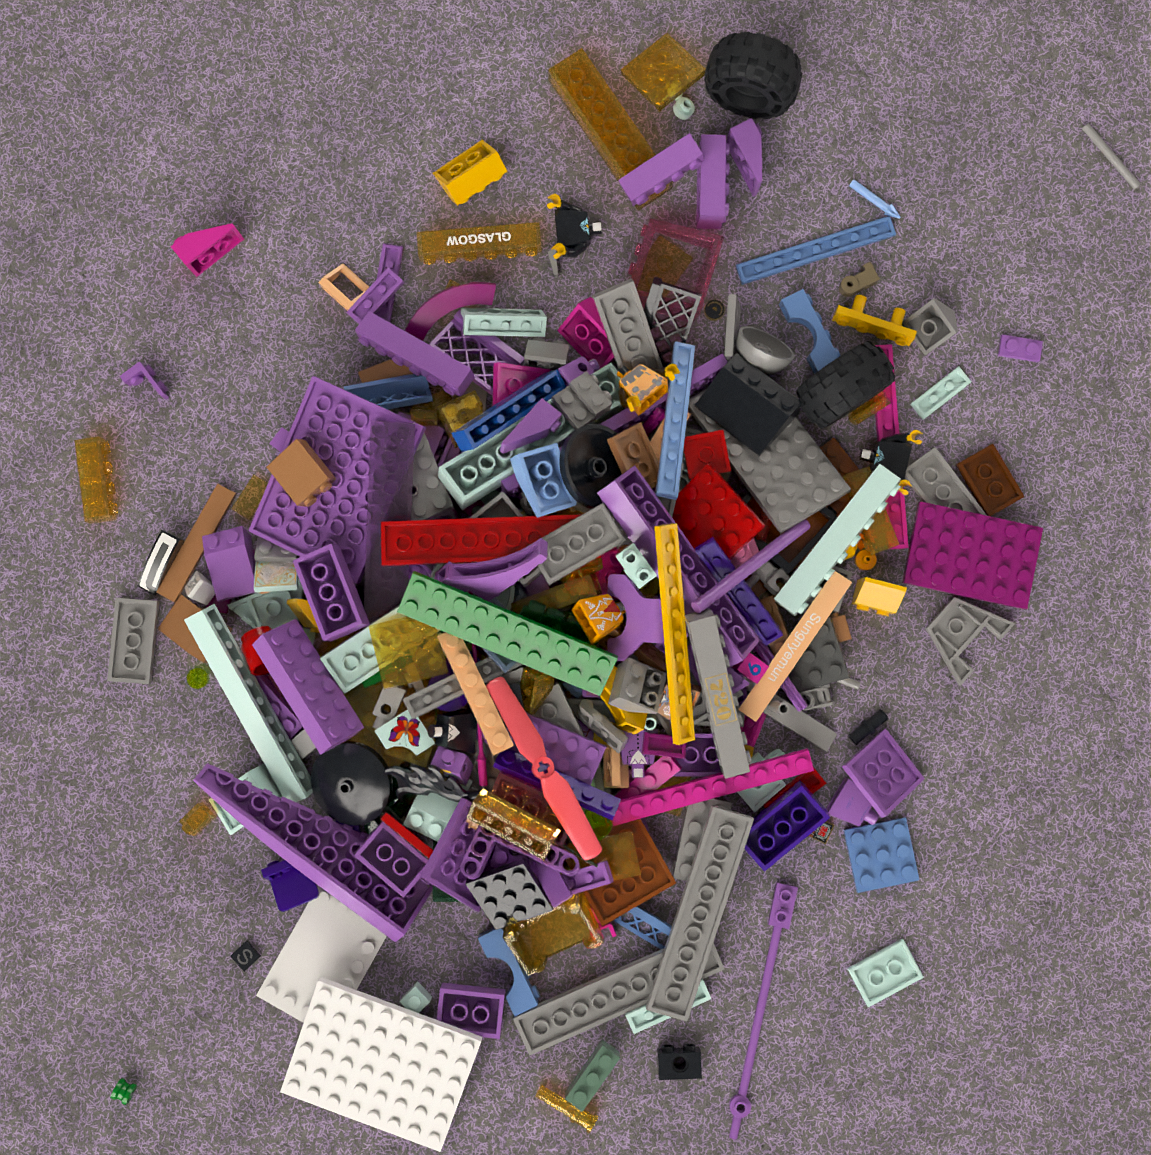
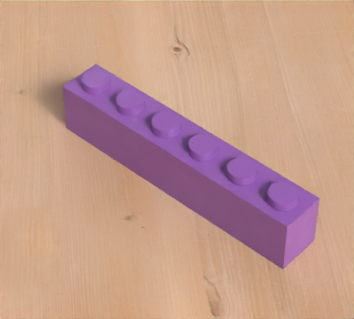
[355,311,475,397]

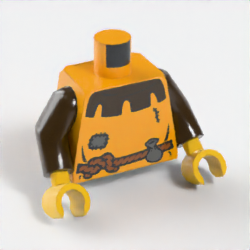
[617,364,680,415]

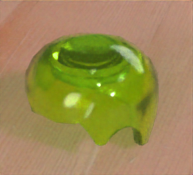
[584,809,613,841]

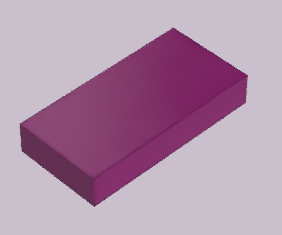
[642,732,687,759]

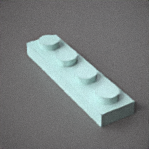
[625,979,711,1034]

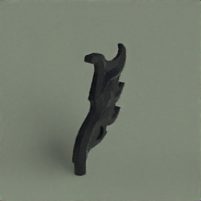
[383,764,482,803]

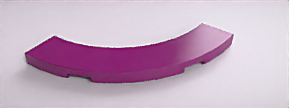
[404,282,496,341]

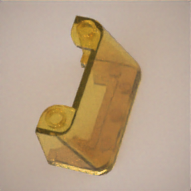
[503,892,604,976]

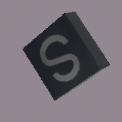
[230,941,261,972]

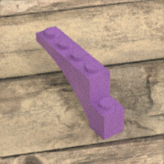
[435,538,548,602]

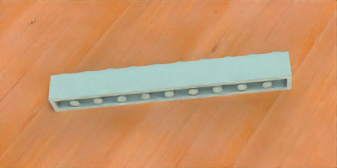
[184,604,313,802]

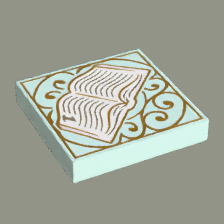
[254,557,299,592]

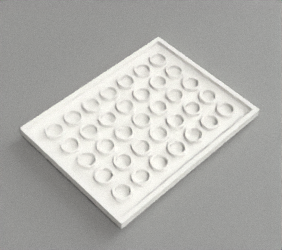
[280,977,482,1152]

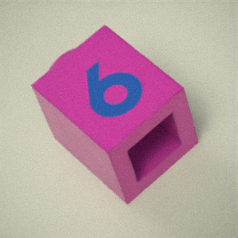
[732,653,769,684]

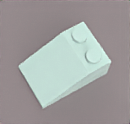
[209,764,282,835]
[403,779,473,842]

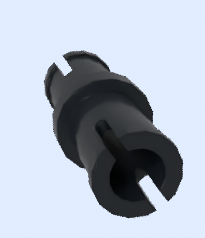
[848,709,889,745]

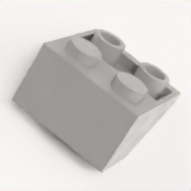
[608,658,667,714]

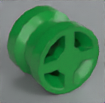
[110,1078,137,1106]

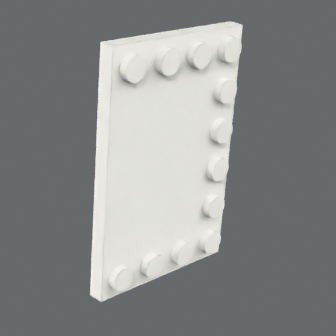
[256,886,387,1023]

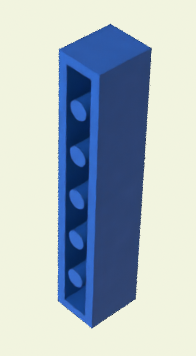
[451,370,566,452]

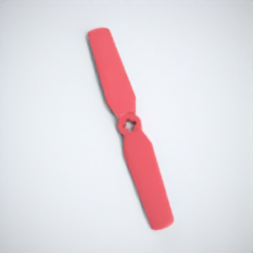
[486,677,602,860]

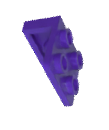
[261,860,319,912]

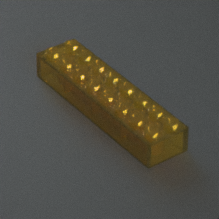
[548,48,673,211]

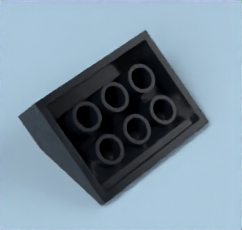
[694,353,802,456]

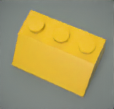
[433,140,508,206]

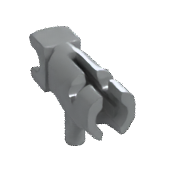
[746,560,790,595]

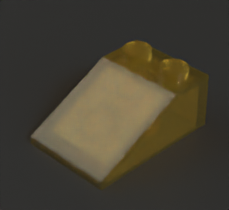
[568,830,641,880]

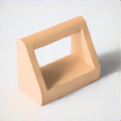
[318,264,369,311]

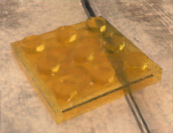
[621,33,706,112]
[368,616,448,690]

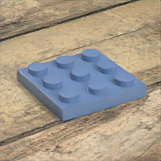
[843,817,919,893]

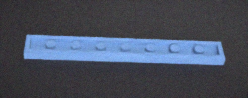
[655,341,695,500]

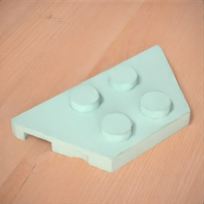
[228,577,304,629]

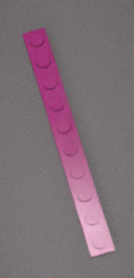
[874,344,909,550]
[605,749,814,827]

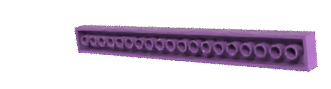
[501,354,728,499]

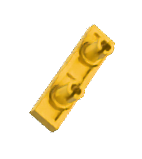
[832,295,917,346]

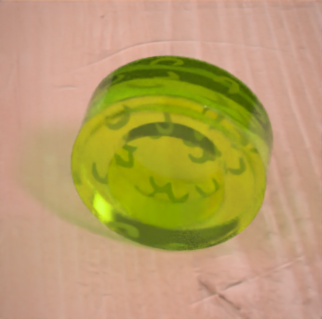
[187,668,209,689]

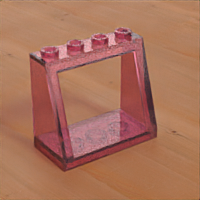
[627,218,724,323]

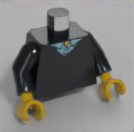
[547,194,602,259]
[859,430,923,495]

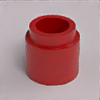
[241,626,272,676]

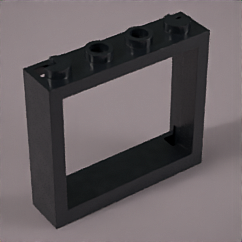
[742,492,837,575]

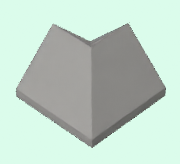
[902,298,958,356]

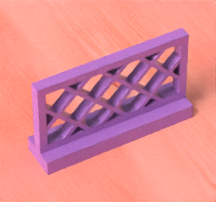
[429,309,524,396]

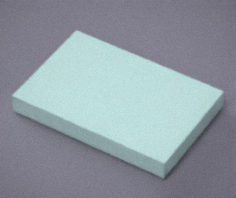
[847,938,924,1007]

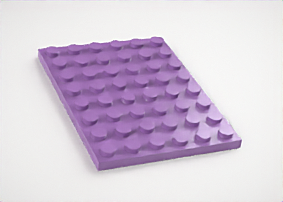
[248,376,426,584]

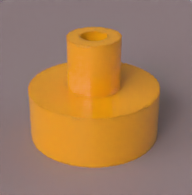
[855,549,877,570]

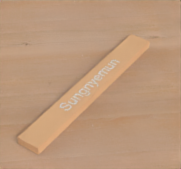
[738,571,852,722]

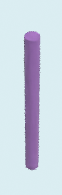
[691,519,810,614]

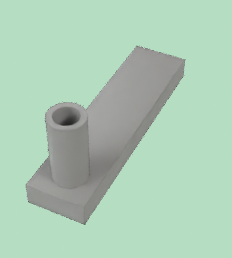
[763,694,837,752]

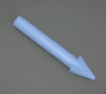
[849,179,901,219]

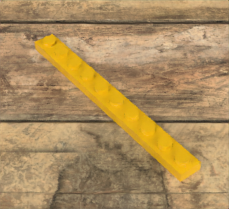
[654,523,695,745]

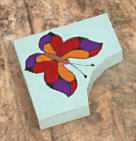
[375,710,435,756]

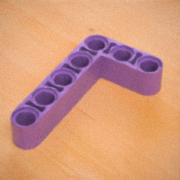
[460,817,580,879]

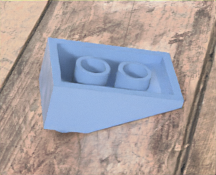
[510,443,577,518]

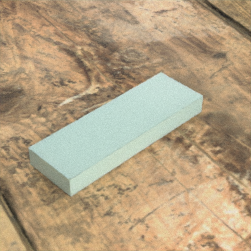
[910,366,971,420]

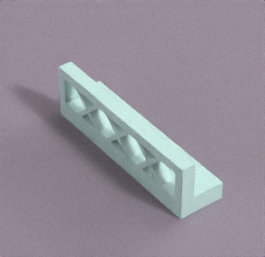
[461,307,547,337]

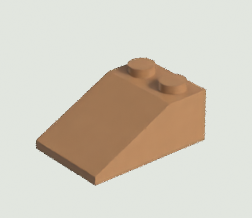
[158,594,233,663]

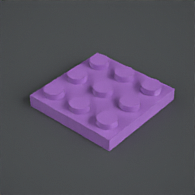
[842,729,925,818]

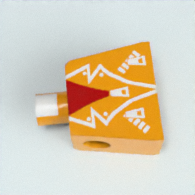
[572,594,626,644]

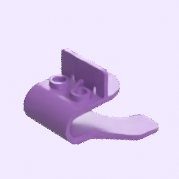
[607,574,664,661]

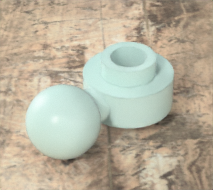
[667,83,695,120]

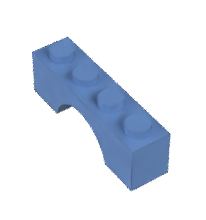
[779,289,841,374]
[478,927,540,1016]

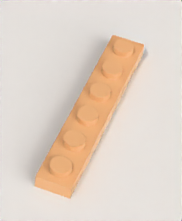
[437,632,514,756]

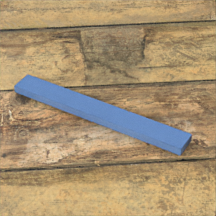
[736,216,896,285]

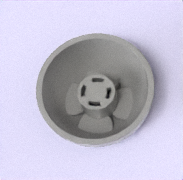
[736,326,795,374]

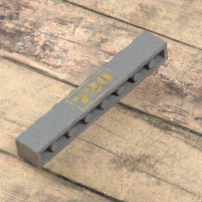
[684,608,752,779]

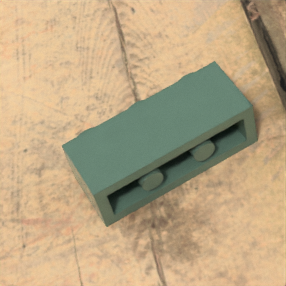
[565,1039,620,1112]

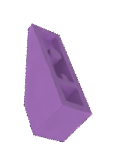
[500,398,562,454]

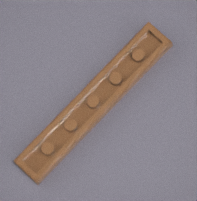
[156,483,237,602]

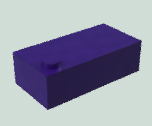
[744,780,830,872]

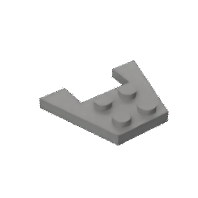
[925,597,1015,686]

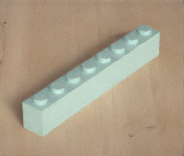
[774,464,901,616]

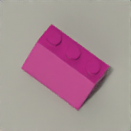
[557,297,615,369]

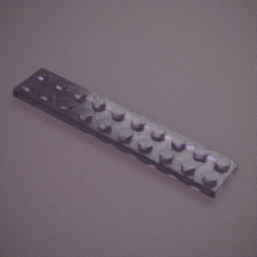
[363,420,415,629]

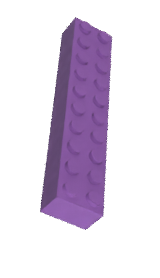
[597,465,759,669]

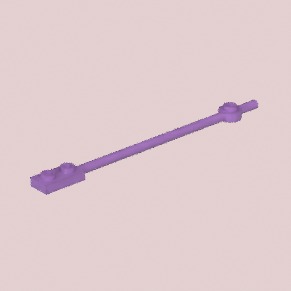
[729,882,798,1139]

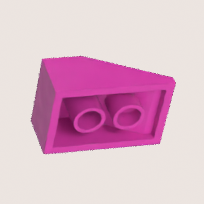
[170,223,244,277]

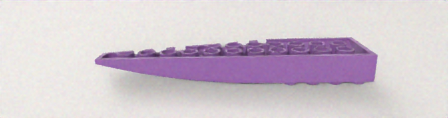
[193,763,435,942]

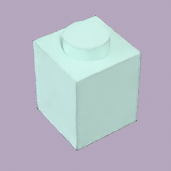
[400,981,432,1013]

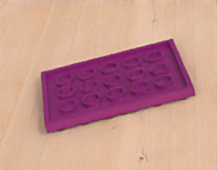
[902,501,1043,610]

